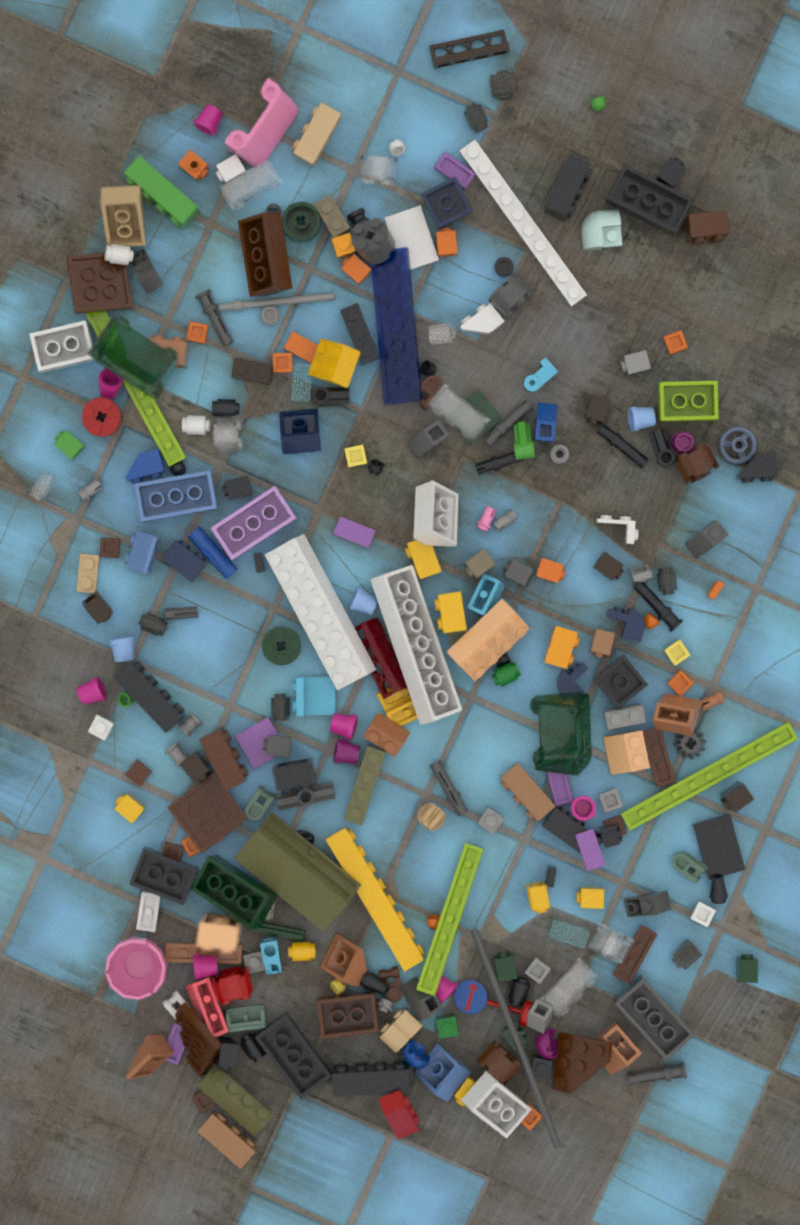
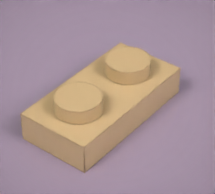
[76,554,100,593]

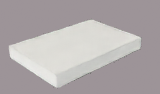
[384,205,439,273]

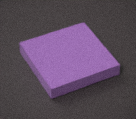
[235,717,279,769]

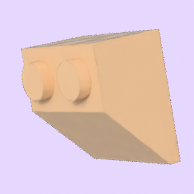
[603,729,650,775]

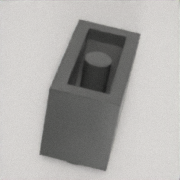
[685,520,729,559]

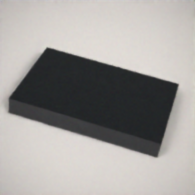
[692,814,746,880]

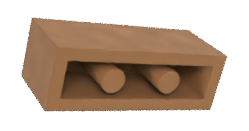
[500,762,556,821]
[197,1111,257,1169]

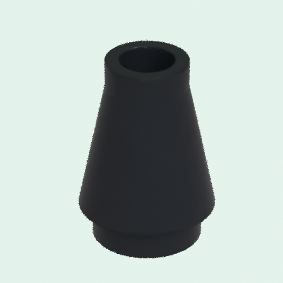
[709,874,728,904]
[360,972,390,996]

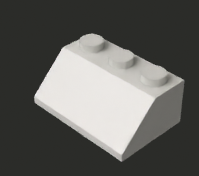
[413,480,459,547]

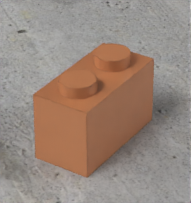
[363,712,410,757]

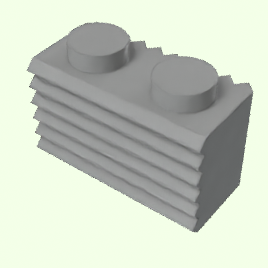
[603,704,646,730]

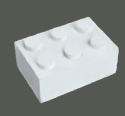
[29,320,97,373]
[461,1071,532,1138]

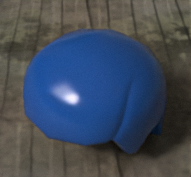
[402,1040,430,1069]

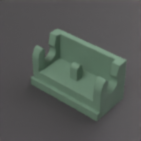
[226,1004,267,1033]

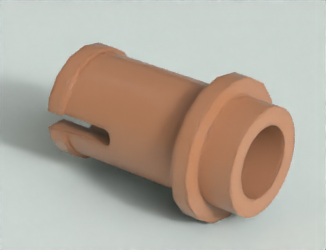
[702,691,725,711]

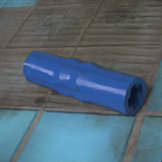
[188,526,238,580]

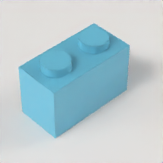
[467,573,505,617]

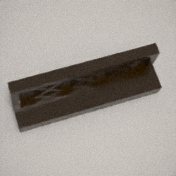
[429,30,510,69]

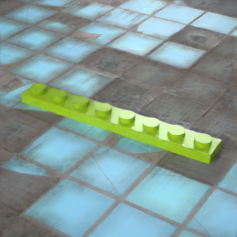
[416,843,484,996]

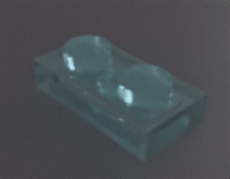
[291,363,312,403]

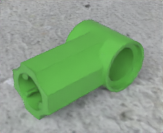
[514,421,535,460]

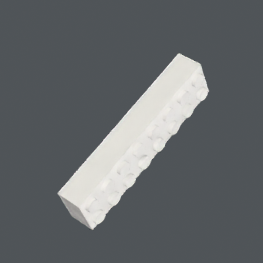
[265,534,376,690]
[370,565,462,725]

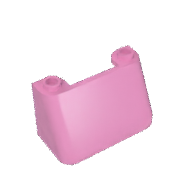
[224,78,298,168]

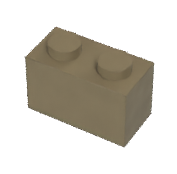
[314,195,351,238]
[464,549,495,578]

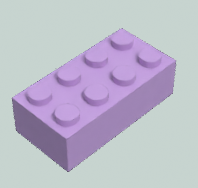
[211,486,297,561]

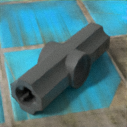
[276,782,336,811]

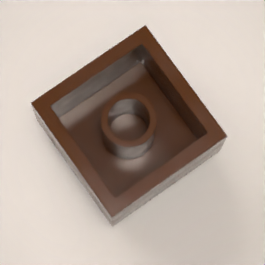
[684,210,730,245]

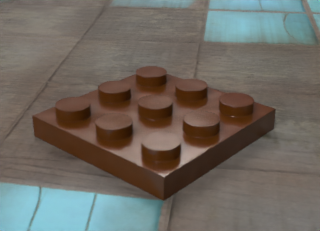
[66,253,133,314]
[167,772,248,853]

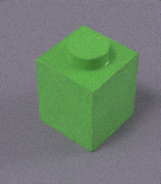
[54,430,86,461]

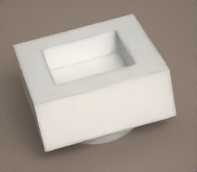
[690,901,716,927]

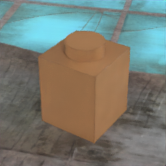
[590,629,615,658]

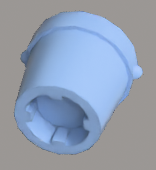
[627,406,656,432]
[349,586,378,615]
[109,635,134,662]

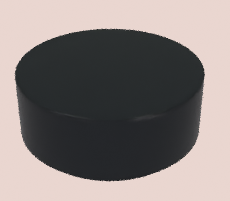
[494,257,514,277]

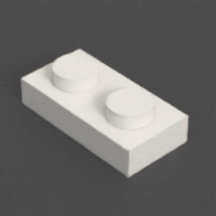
[136,891,161,932]

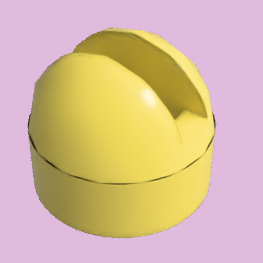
[330,979,346,995]

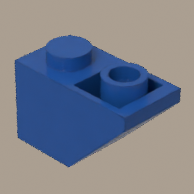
[534,403,557,443]
[126,449,165,484]

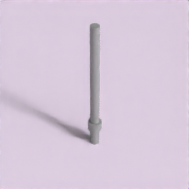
[219,292,334,312]

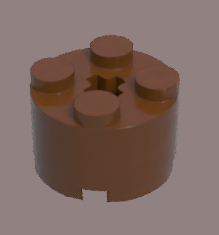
[675,443,720,485]
[476,1040,522,1086]

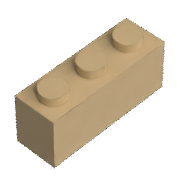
[292,102,342,167]

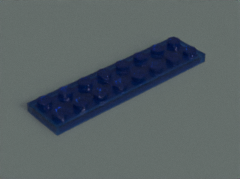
[371,247,423,405]

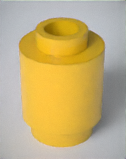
[288,941,316,962]

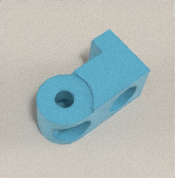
[524,357,558,392]
[260,936,282,975]

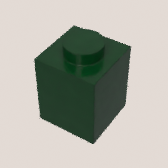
[494,951,517,982]
[736,954,758,983]

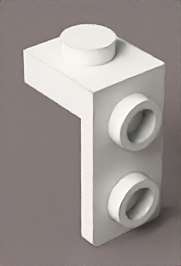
[596,515,638,544]

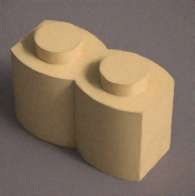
[379,1008,423,1053]

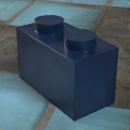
[162,539,207,582]

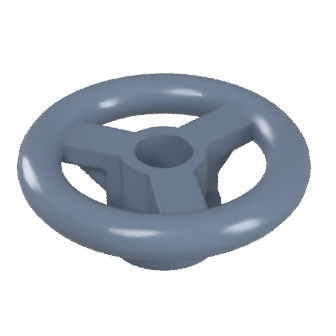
[719,426,757,464]

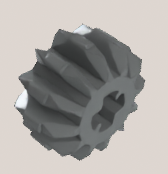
[673,728,706,760]

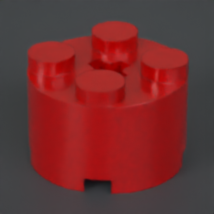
[82,398,123,438]
[211,966,254,1005]

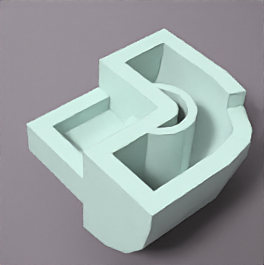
[581,209,622,251]

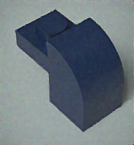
[606,607,645,642]
[557,662,588,706]

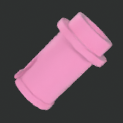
[477,506,497,532]

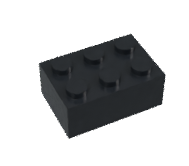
[543,153,592,221]
[272,758,317,794]
[129,846,199,905]

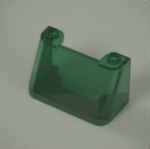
[87,315,179,401]
[530,692,592,776]

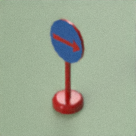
[454,980,533,1027]

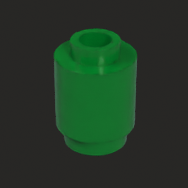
[492,662,521,687]

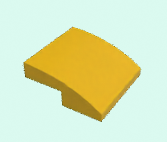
[376,686,418,726]

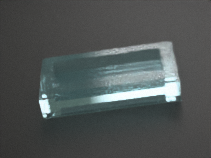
[548,919,590,949]

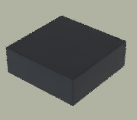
[253,553,265,573]
[545,866,557,888]

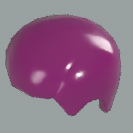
[535,1028,558,1060]

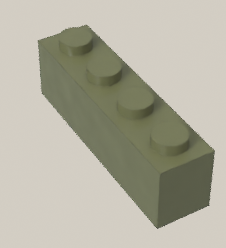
[344,745,386,825]
[196,1064,273,1136]

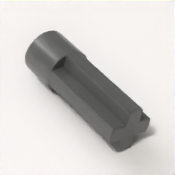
[165,606,198,620]

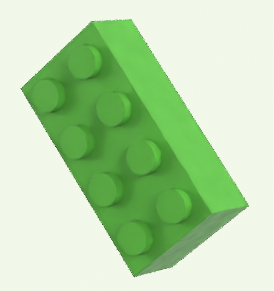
[124,156,200,229]

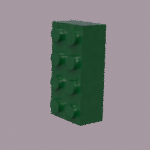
[190,855,278,930]

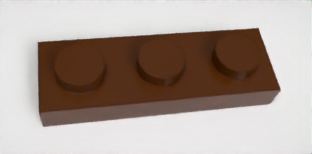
[643,727,676,787]
[613,924,658,984]

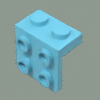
[292,677,336,716]

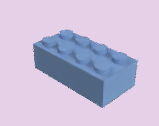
[134,470,218,522]

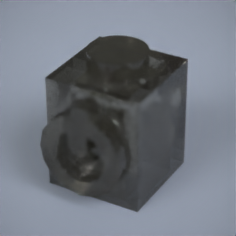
[489,70,518,101]

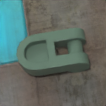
[245,785,276,821]
[672,851,708,883]

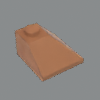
[320,933,367,987]
[126,1034,174,1080]

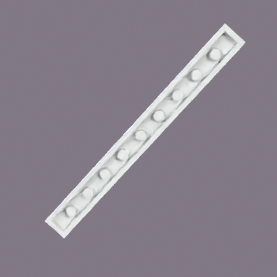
[459,140,587,307]

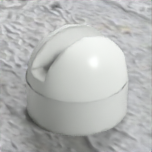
[389,139,406,156]

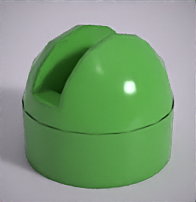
[589,96,606,111]
[118,691,135,707]

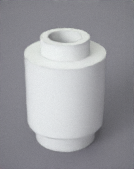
[104,244,134,265]
[182,415,211,435]

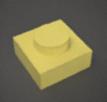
[345,445,367,468]
[664,639,690,666]

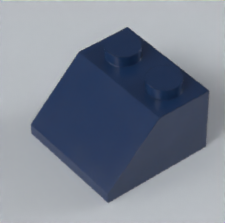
[279,409,321,454]

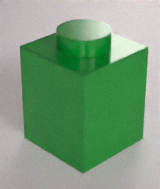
[436,1013,459,1039]

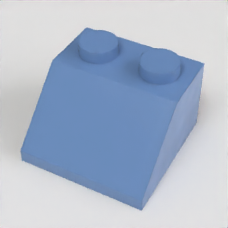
[124,531,161,574]
[414,1043,471,1102]

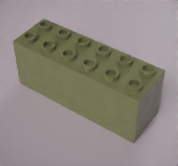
[234,812,361,932]

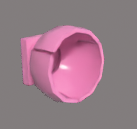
[105,937,168,1000]

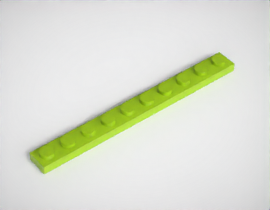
[85,311,186,467]
[620,722,798,831]

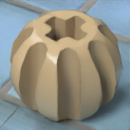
[417,803,446,831]

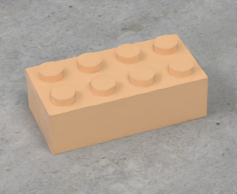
[447,599,530,681]
[197,913,242,953]

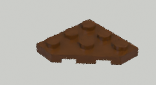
[175,1002,222,1077]
[552,1032,613,1093]

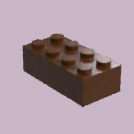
[238,212,293,297]

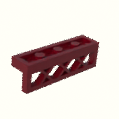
[355,618,407,699]

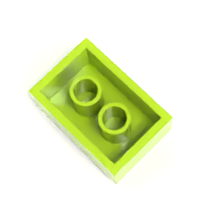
[657,381,719,422]

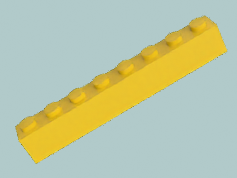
[326,826,425,972]

